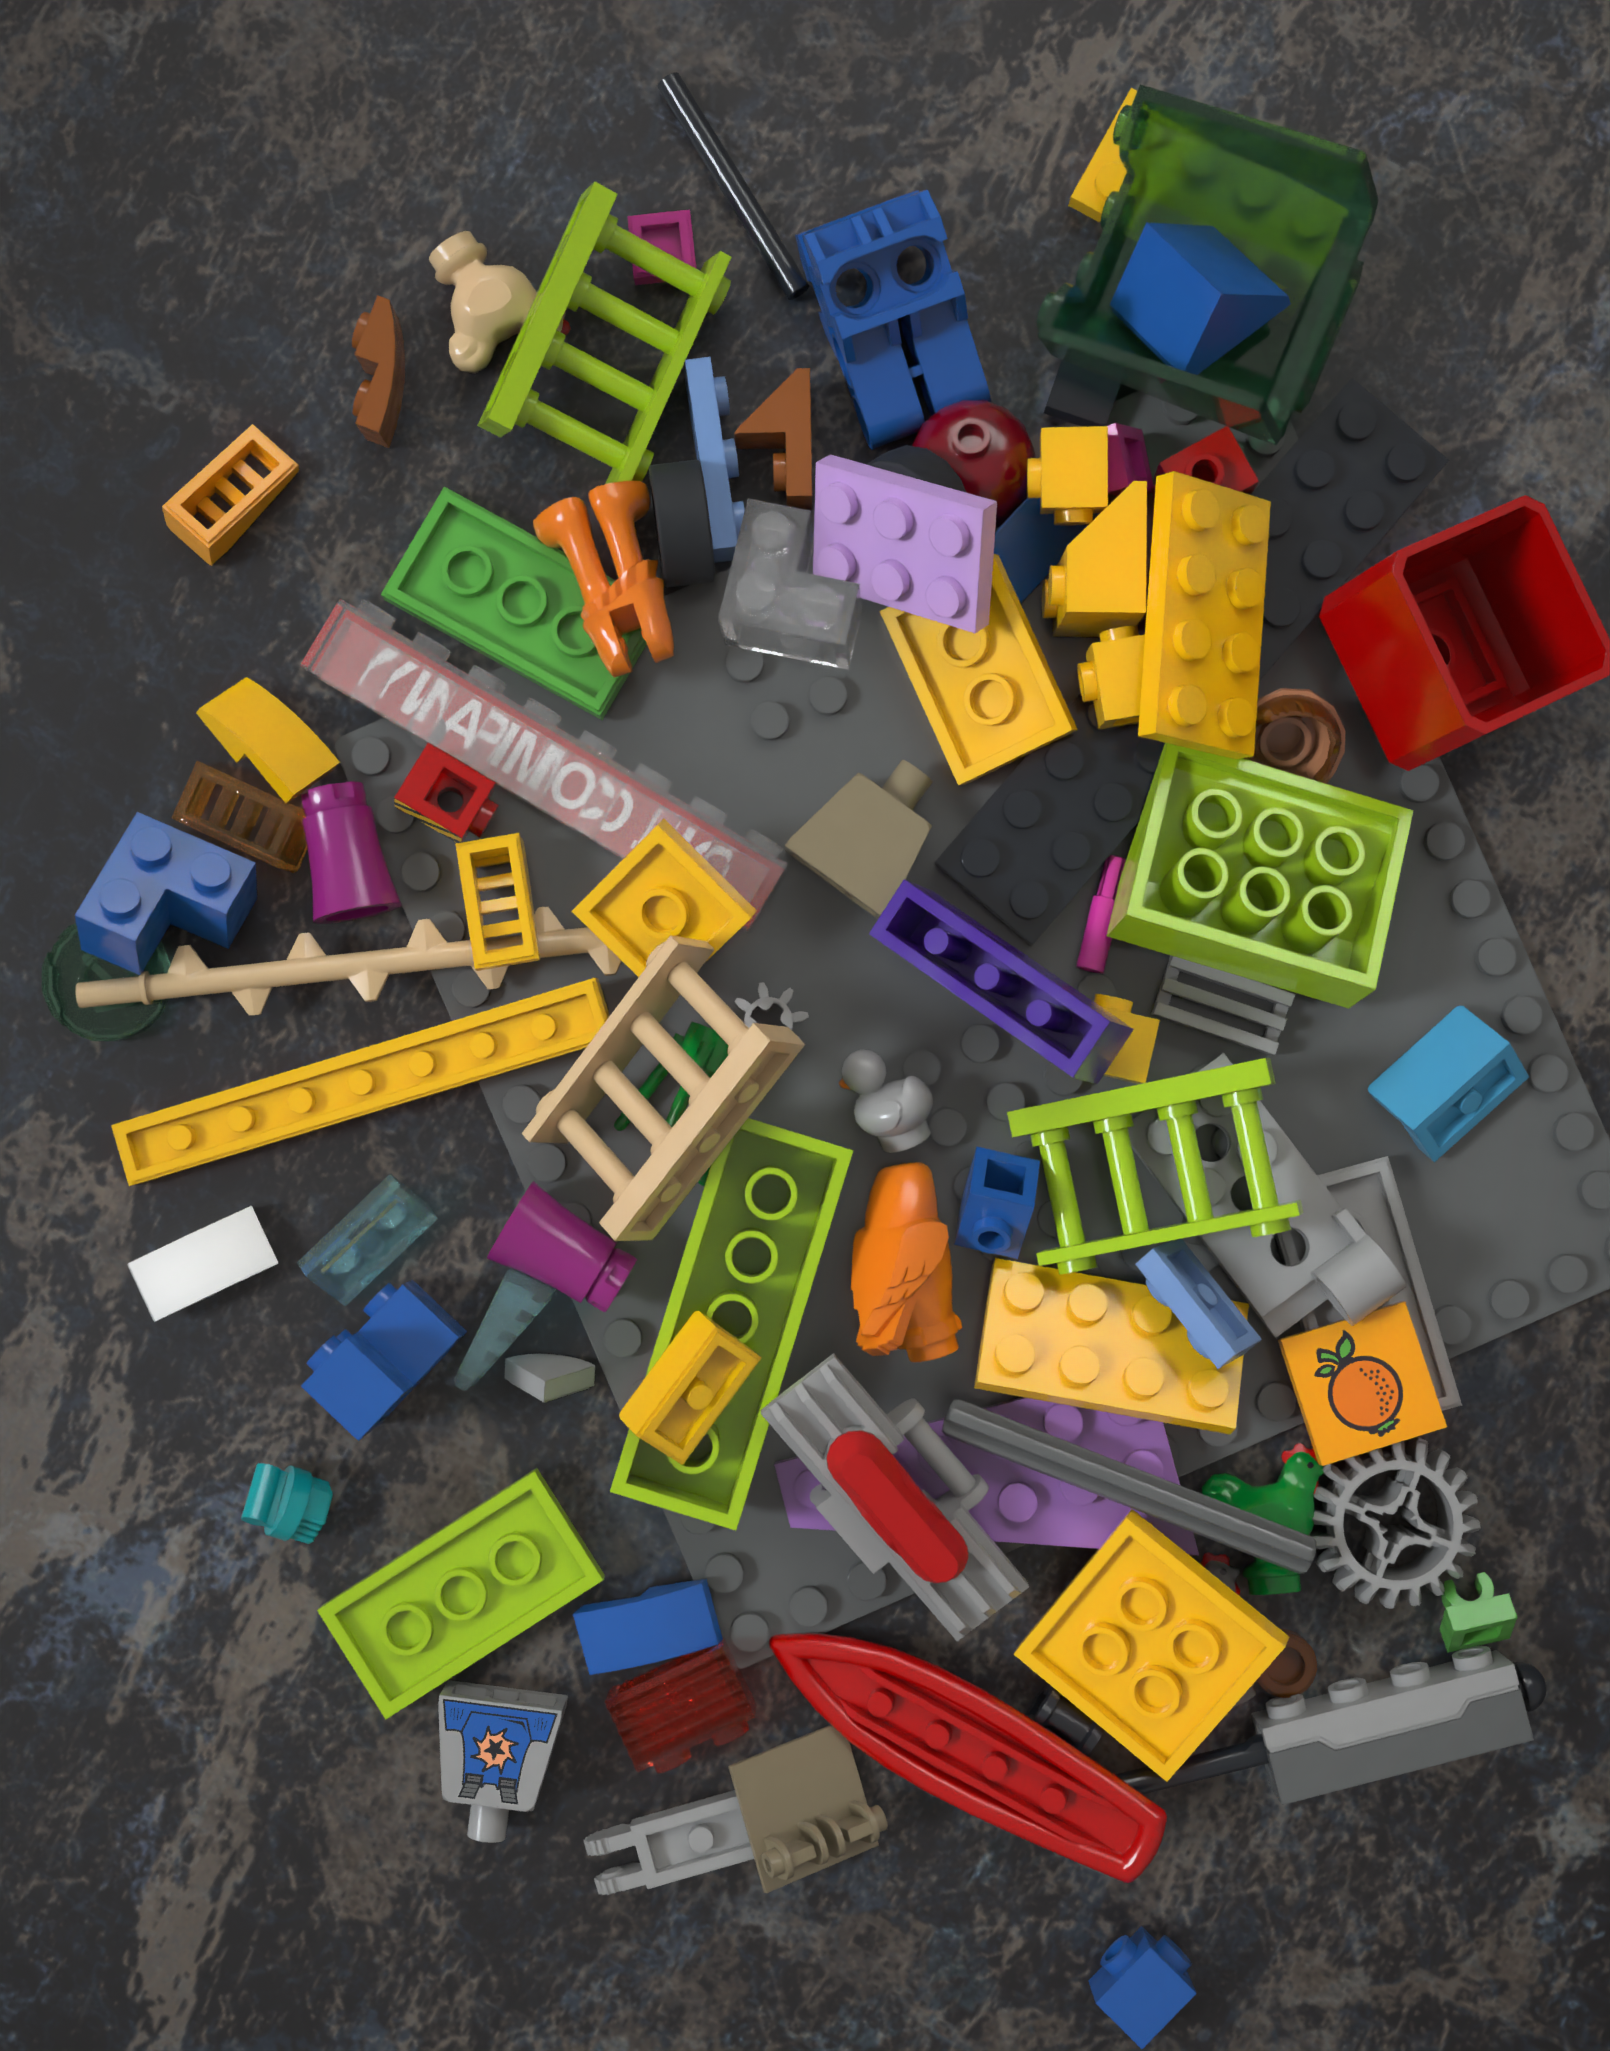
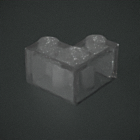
[718,498,863,670]

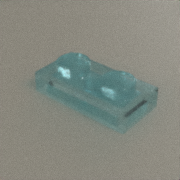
[297,1174,438,1306]

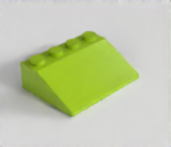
[1106,743,1414,1009]

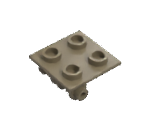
[728,1725,888,1893]

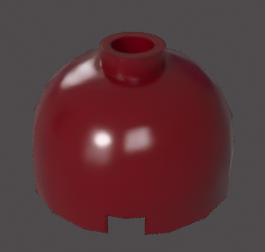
[912,400,1035,528]

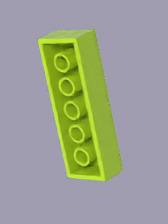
[610,1118,854,1531]

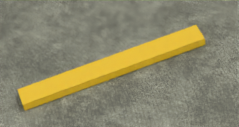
[111,978,609,1186]

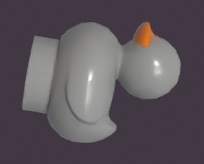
[839,1049,933,1153]

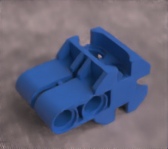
[795,190,991,450]

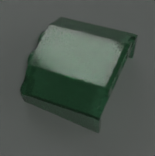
[1037,84,1379,445]

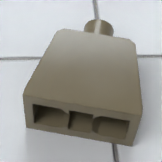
[785,760,933,919]

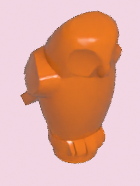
[851,1162,962,1362]

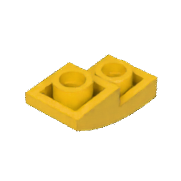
[196,677,340,804]

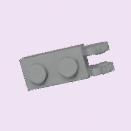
[583,1790,754,1895]

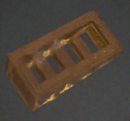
[171,761,308,873]

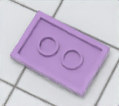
[813,454,997,633]

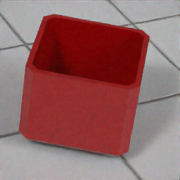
[1319,495,1610,771]

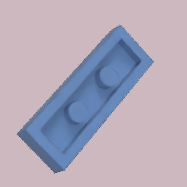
[685,357,748,563]

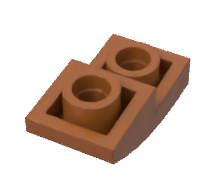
[352,295,405,448]

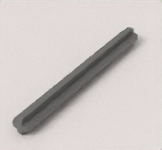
[942,1399,1316,1574]

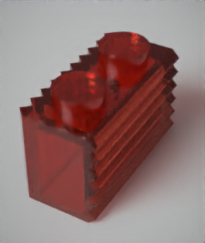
[605,1637,757,1773]

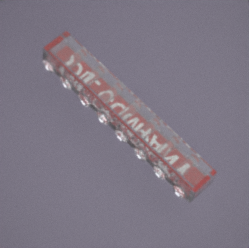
[300,599,788,934]

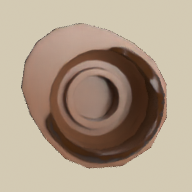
[1244,688,1346,784]

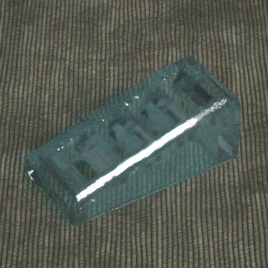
[454,1268,557,1391]

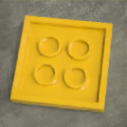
[1014,1509,1289,1782]

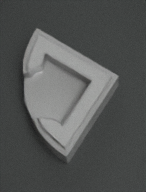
[505,1354,595,1403]

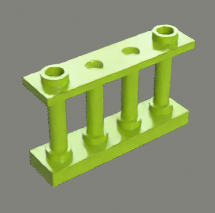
[477,181,732,484]
[1007,1058,1304,1275]

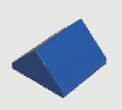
[1110,222,1291,384]

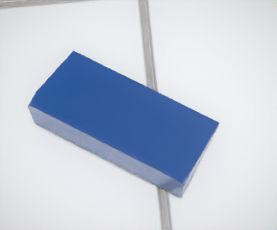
[994,497,1100,603]

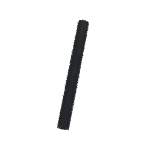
[657,72,810,300]

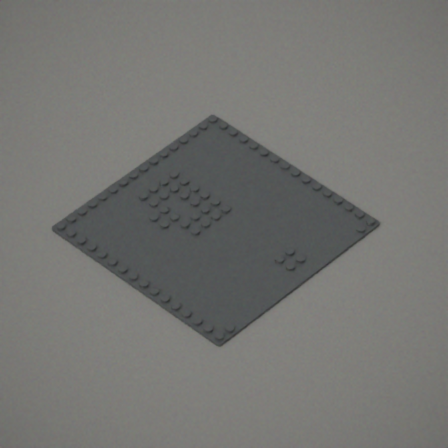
[335,344,1610,1669]

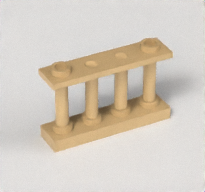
[522,935,805,1241]

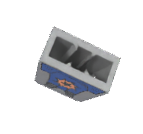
[438,1680,568,1843]

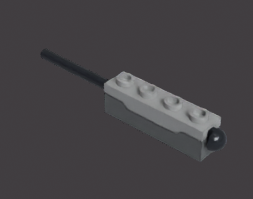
[1115,1646,1547,1805]

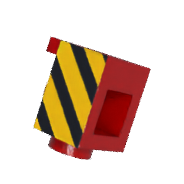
[394,742,499,843]

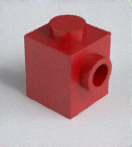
[1151,425,1259,499]

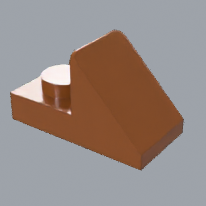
[734,368,812,511]

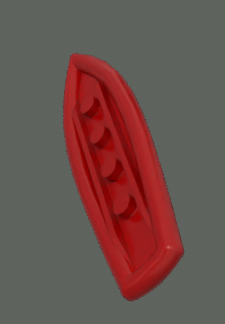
[768,1633,1167,1883]

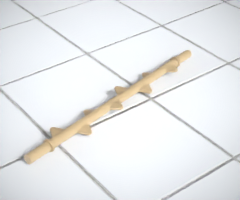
[76,907,622,1016]

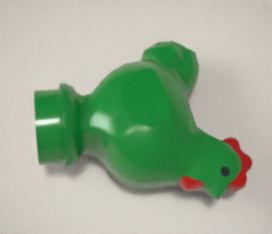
[1202,1443,1324,1595]

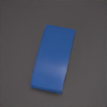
[573,1579,723,1675]

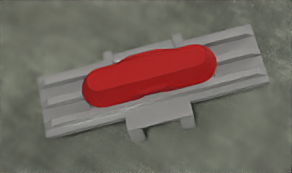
[761,1353,1029,1641]

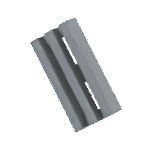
[1151,955,1295,1056]

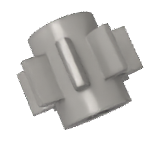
[735,982,809,1038]

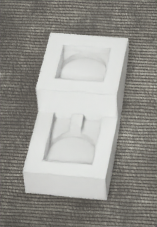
[127,1206,278,1322]

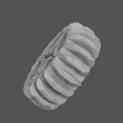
[1309,1436,1481,1609]

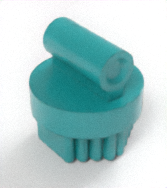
[241,1463,333,1544]

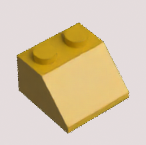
[1042,481,1147,637]

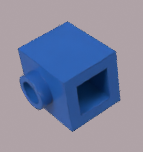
[954,1147,1040,1259]
[1088,1926,1197,2049]

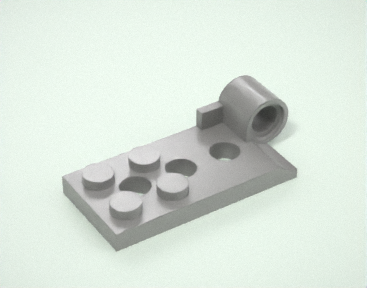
[1128,1053,1406,1338]

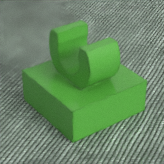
[1439,1572,1517,1653]

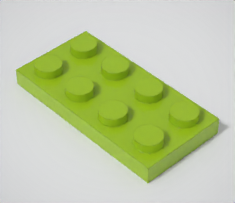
[317,1468,605,1720]

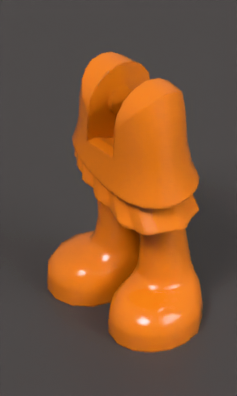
[533,481,674,678]

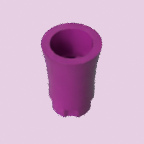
[301,781,402,924]
[486,1181,637,1313]

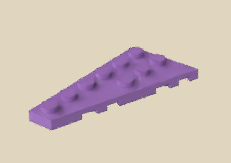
[774,1397,1199,1555]

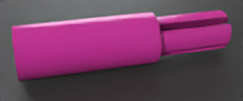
[1076,855,1126,974]

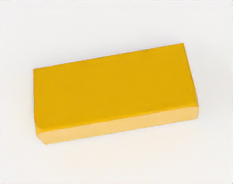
[619,1311,762,1465]

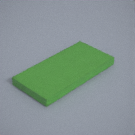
[381,487,647,721]

